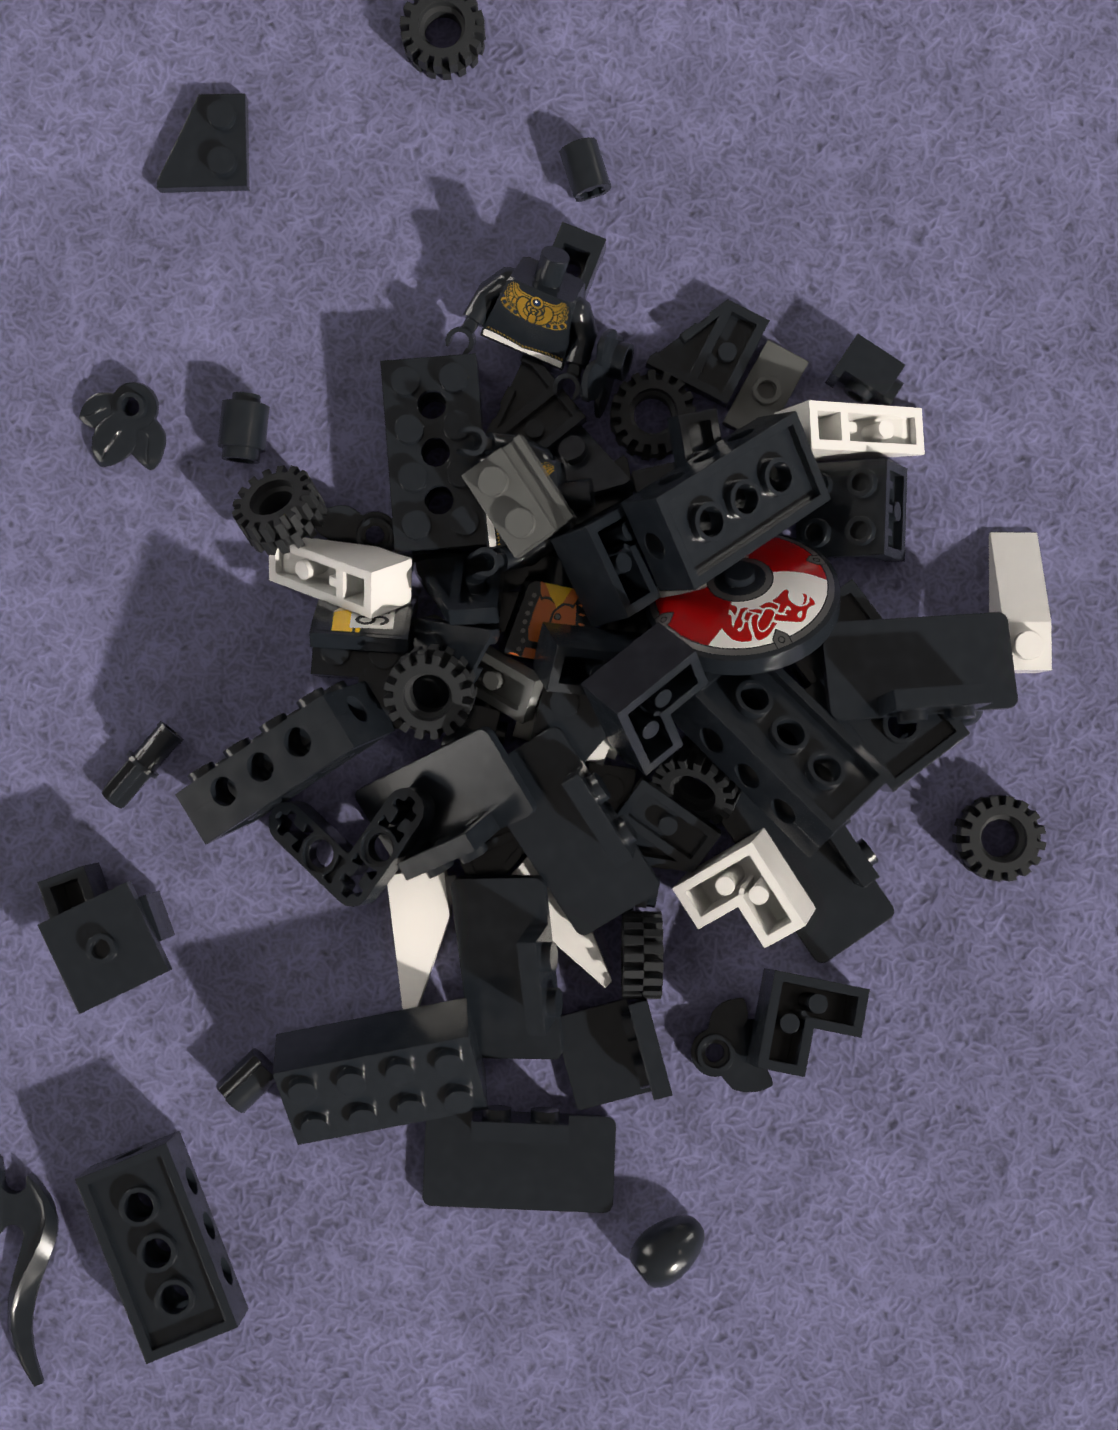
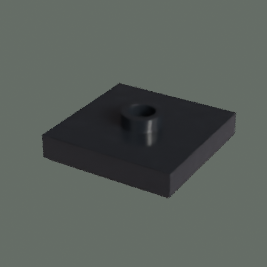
[37,881,172,1014]

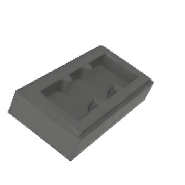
[722,340,809,431]

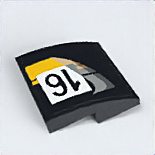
[309,595,418,653]

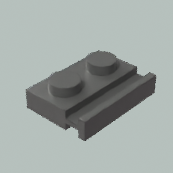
[461,435,577,558]

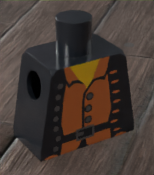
[498,556,595,660]

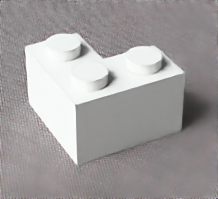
[672,828,816,948]

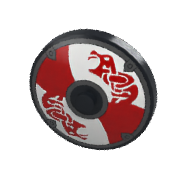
[644,534,840,675]

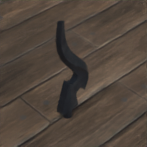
[0,1156,59,1387]

